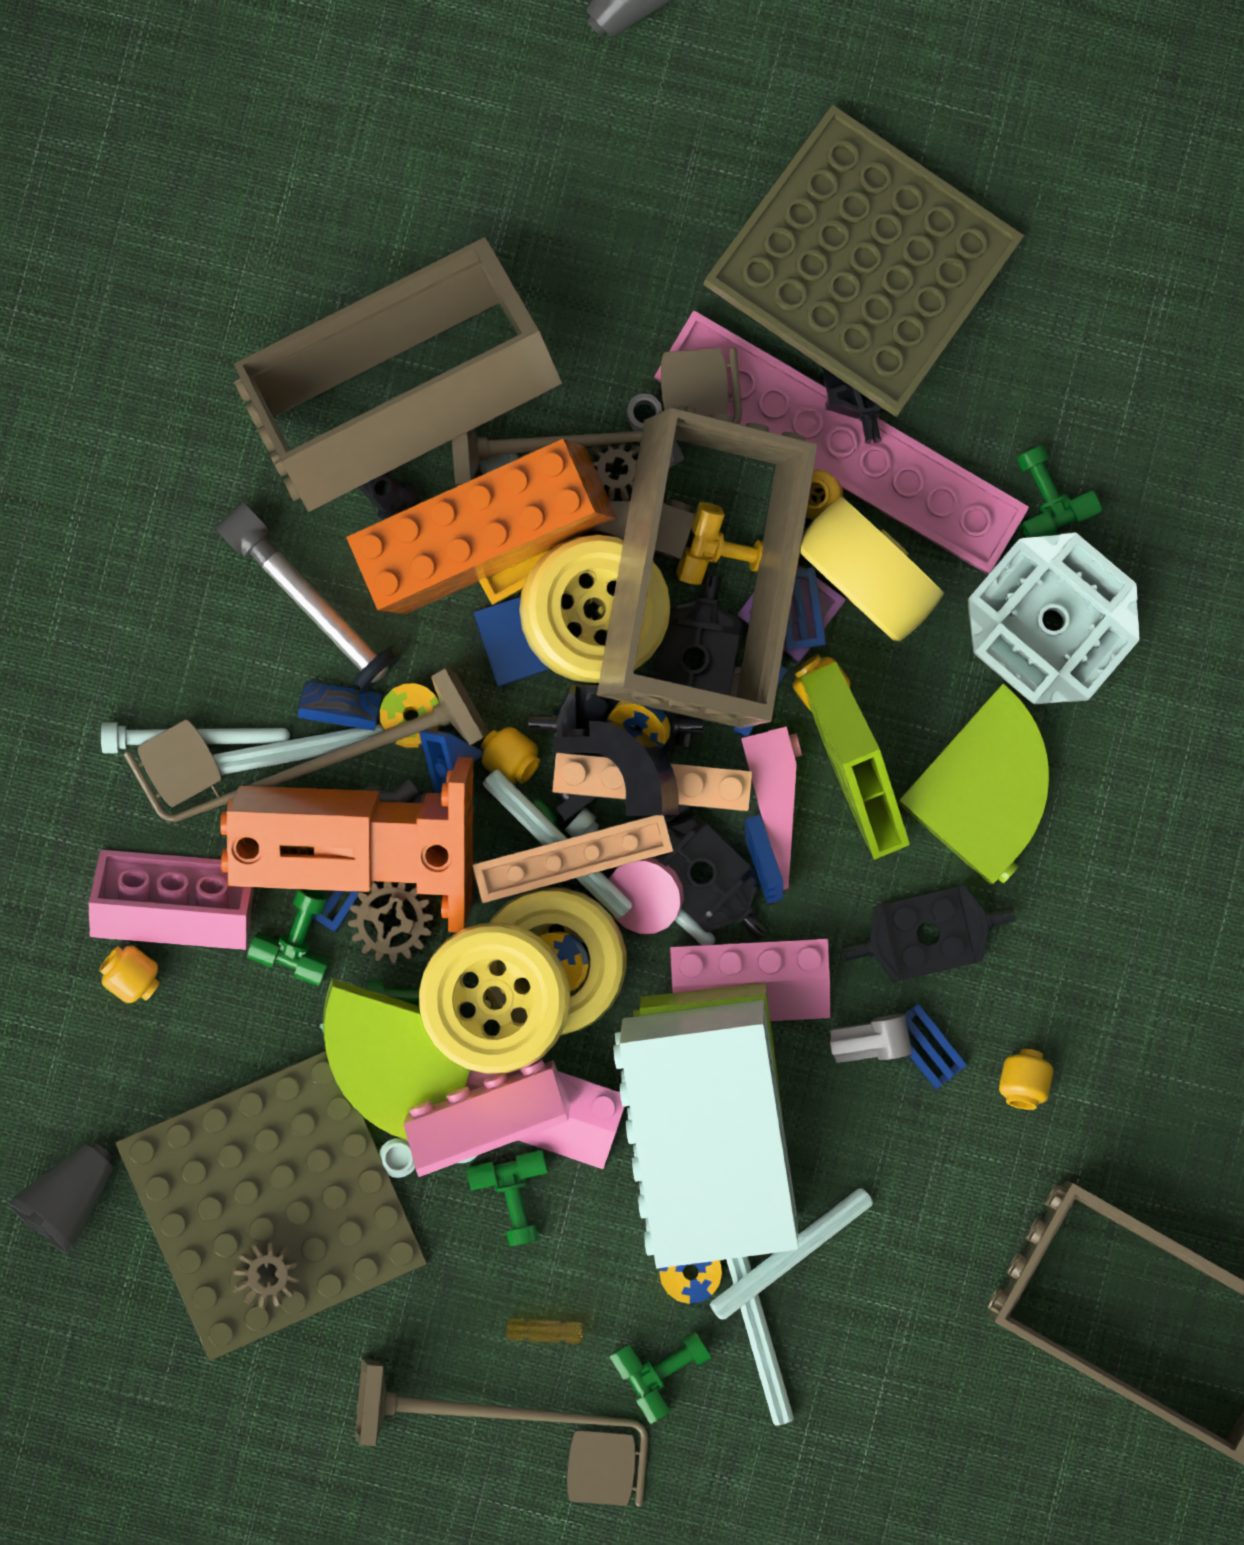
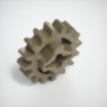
[348,882,434,963]

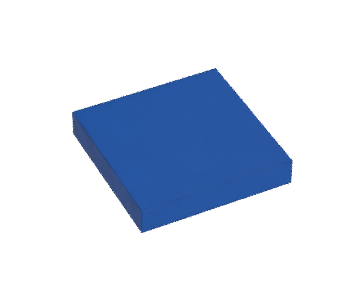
[473,597,551,687]

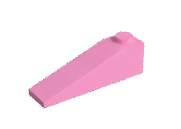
[741,727,802,890]

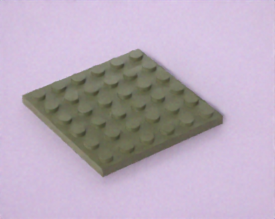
[703,105,1024,418]
[115,1051,427,1361]

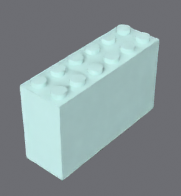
[613,999,798,1268]

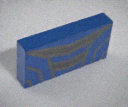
[298,681,382,731]

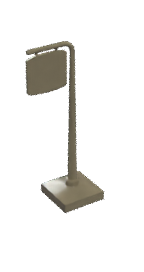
[452,347,742,487]
[355,1358,649,1507]

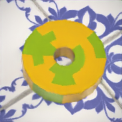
[380,683,440,746]

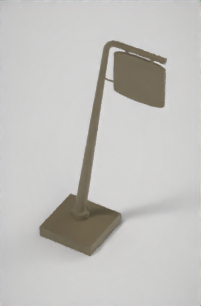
[123,664,490,822]

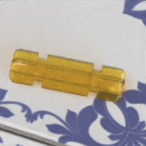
[506,1319,583,1344]

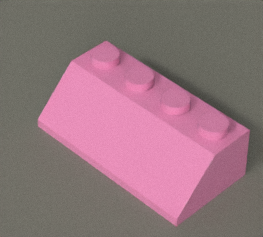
[89,850,254,950]
[670,939,830,1021]
[404,1059,570,1177]
[465,1069,624,1169]

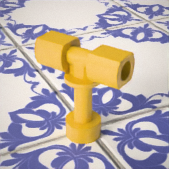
[676,502,763,585]

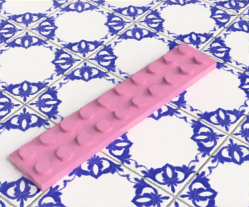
[654,310,1029,575]

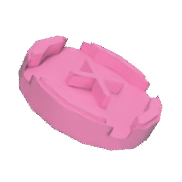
[609,857,684,934]

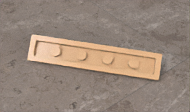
[552,753,752,811]
[472,815,673,903]

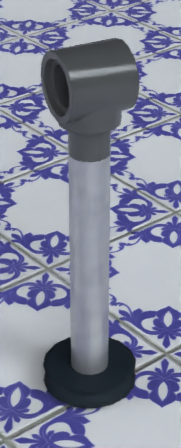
[214,502,401,694]

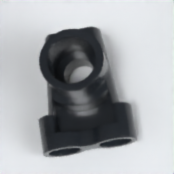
[357,472,421,520]

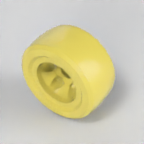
[800,497,944,641]
[519,534,670,683]
[486,887,627,1035]
[419,923,570,1074]

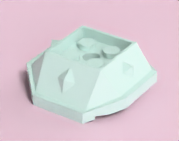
[968,533,1139,704]

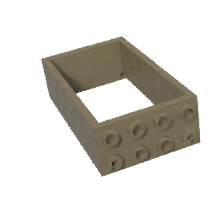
[234,237,562,512]
[597,404,818,729]
[987,1181,1244,1465]

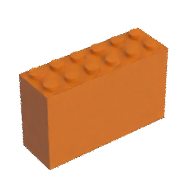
[346,439,617,614]

